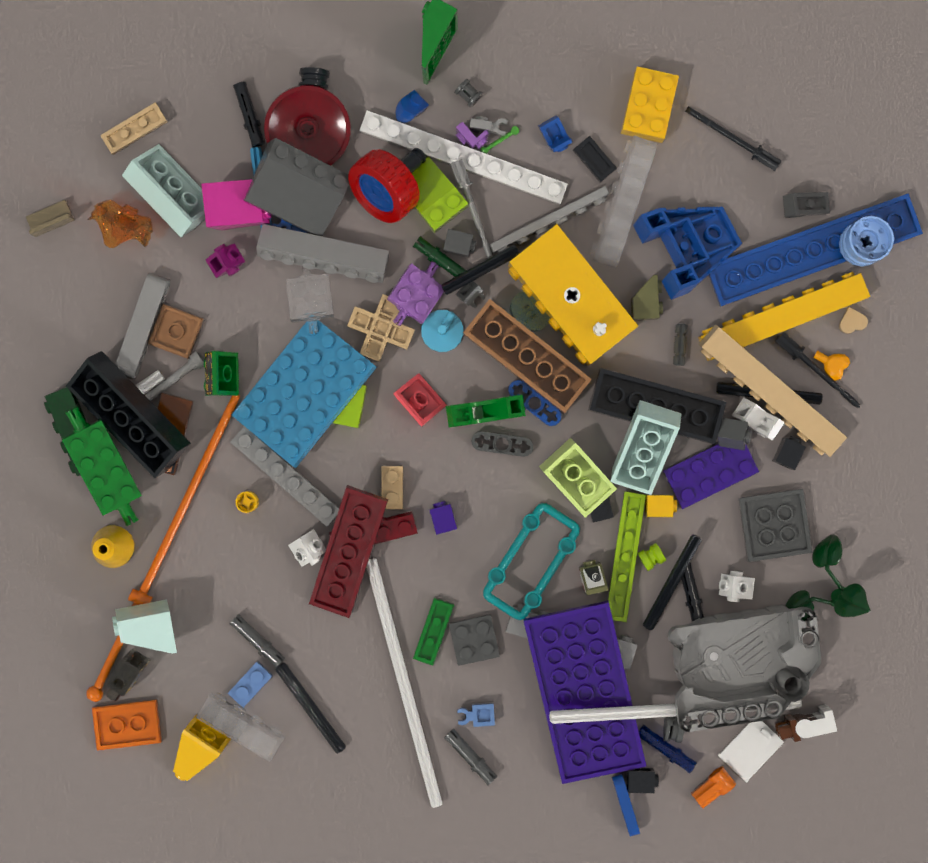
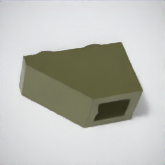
[631,275,663,321]

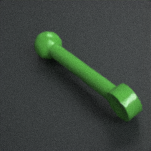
[480,126,519,154]

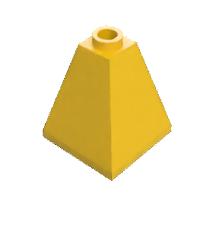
[173,714,232,781]

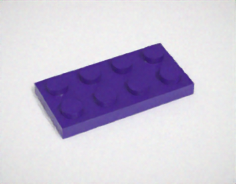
[663,444,759,509]

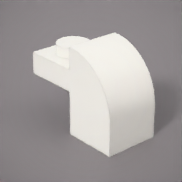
[732,398,784,440]

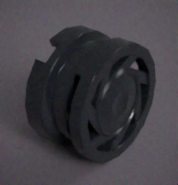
[298,67,330,90]

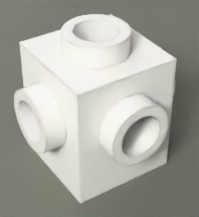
[288,529,326,567]
[719,571,755,602]

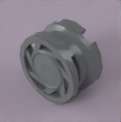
[663,716,685,743]

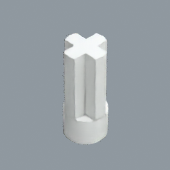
[135,370,165,394]

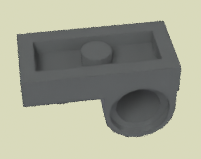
[783,192,830,218]

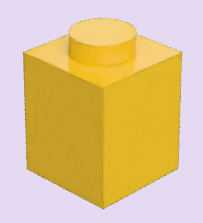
[645,495,677,517]

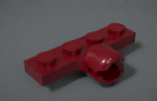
[329,511,418,544]

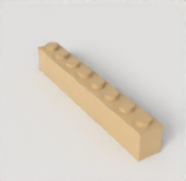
[699,325,847,457]

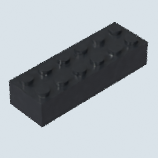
[66,351,191,478]
[588,368,727,444]

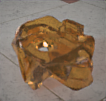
[87,200,153,248]

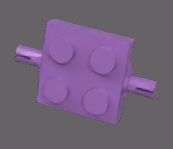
[387,262,444,326]

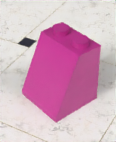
[201,179,272,230]

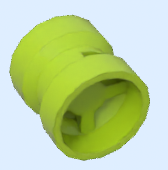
[637,543,667,571]

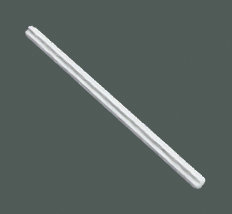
[367,558,442,808]
[549,700,802,724]

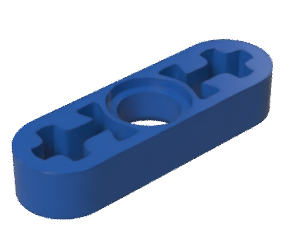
[508,380,561,426]
[612,774,640,837]

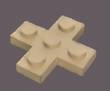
[347,294,415,362]

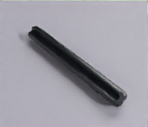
[716,382,823,405]
[643,534,702,631]
[275,663,346,754]

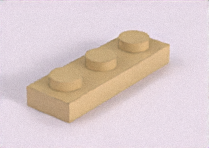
[100,102,168,155]

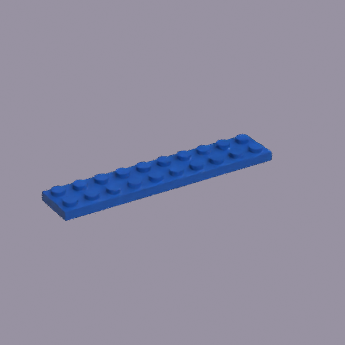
[709,193,923,307]

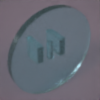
[510,292,550,332]

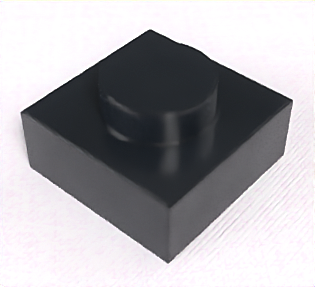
[590,497,614,523]

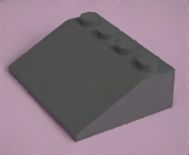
[244,138,349,236]

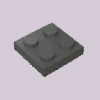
[449,614,500,666]

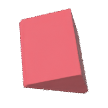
[393,373,447,427]

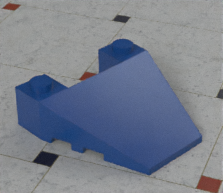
[633,207,742,300]

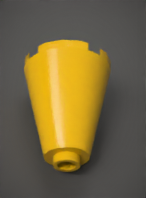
[91,525,135,568]

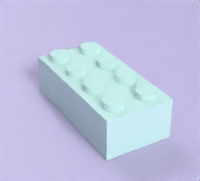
[610,400,681,495]

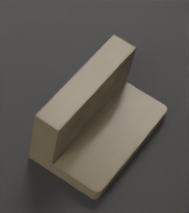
[26,200,75,237]

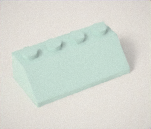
[122,144,205,237]

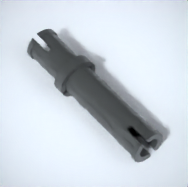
[229,614,285,668]
[444,728,497,786]

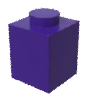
[430,501,457,535]

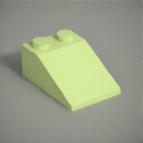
[539,438,617,518]

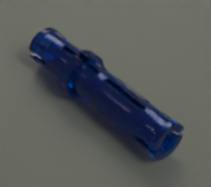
[639,725,697,774]

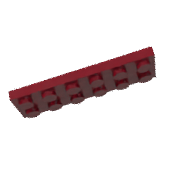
[309,485,389,618]

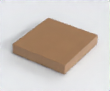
[148,304,204,359]

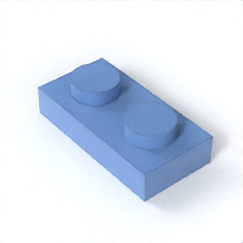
[227,661,273,708]

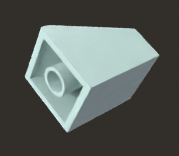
[112,599,177,654]

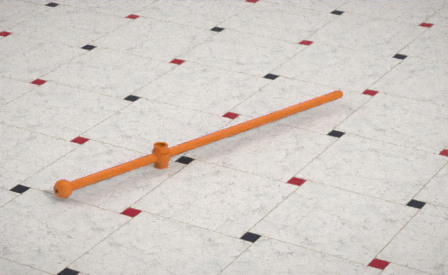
[86,395,240,702]

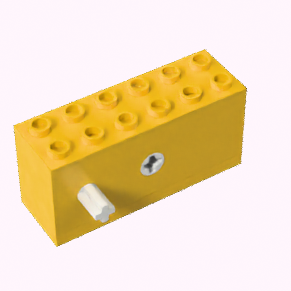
[508,224,638,366]

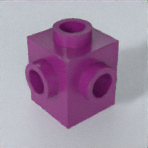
[206,243,245,278]

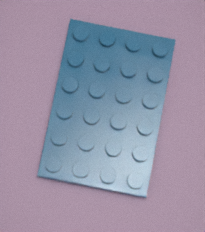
[232,315,377,468]

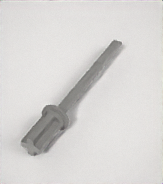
[450,159,493,259]

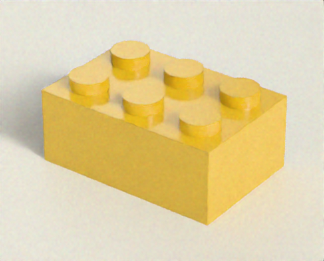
[620,66,679,143]

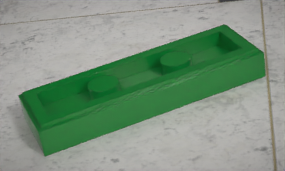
[413,598,454,666]

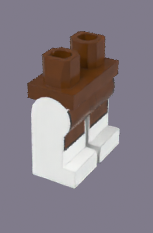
[775,704,837,742]

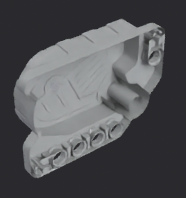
[667,605,821,732]

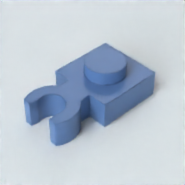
[457,703,495,727]

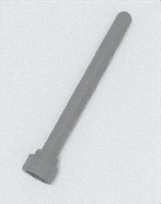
[145,351,204,401]

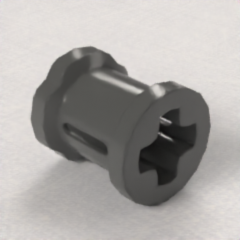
[454,79,483,107]

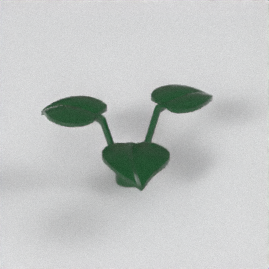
[785,534,871,623]

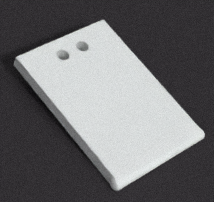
[718,721,784,783]

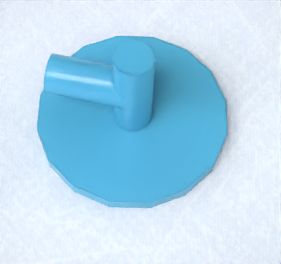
[421,310,463,352]

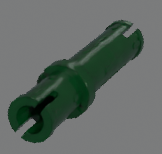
[413,236,467,277]

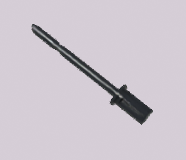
[685,106,782,171]
[775,331,860,408]

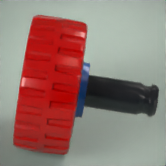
[348,148,426,223]

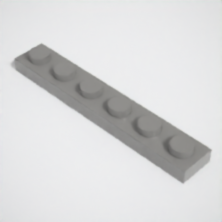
[490,186,609,254]
[231,426,339,526]

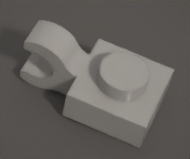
[470,116,508,136]

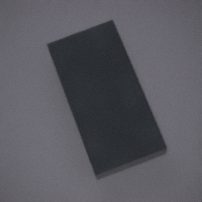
[573,136,617,183]

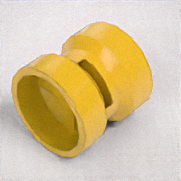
[235,491,259,513]

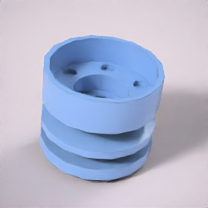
[839,216,894,267]

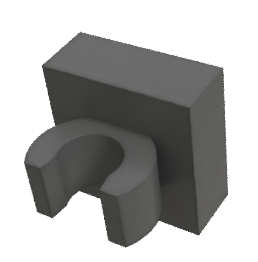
[455,281,485,308]

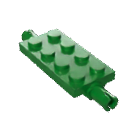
[62,406,142,526]

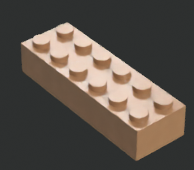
[463,299,592,414]

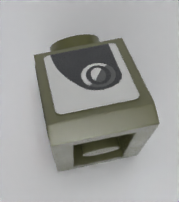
[579,560,608,595]

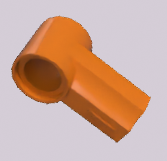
[691,766,736,808]

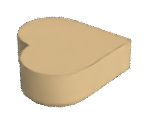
[839,307,868,334]

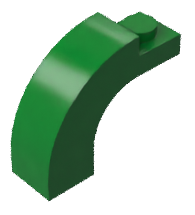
[446,395,526,428]

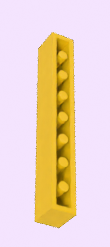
[698,272,870,361]

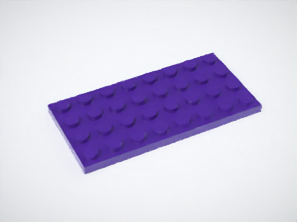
[524,600,647,784]

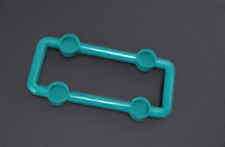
[483,503,580,620]

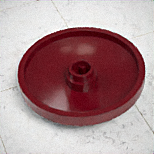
[264,85,351,166]

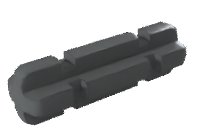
[673,324,688,366]

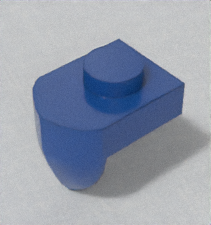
[395,90,429,123]

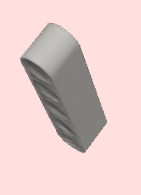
[115,273,170,379]

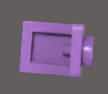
[456,122,489,149]

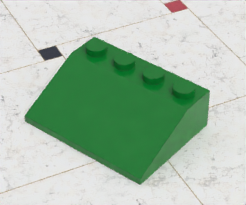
[422,0,458,85]

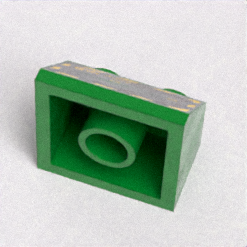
[204,351,239,396]

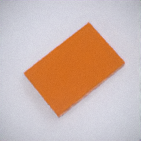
[92,699,162,751]

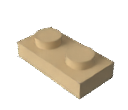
[381,466,403,509]

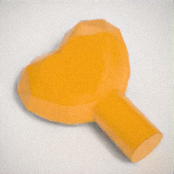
[813,350,850,381]

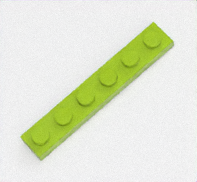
[607,491,646,622]

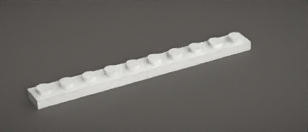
[360,110,568,205]

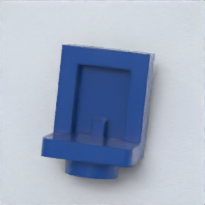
[538,115,572,152]

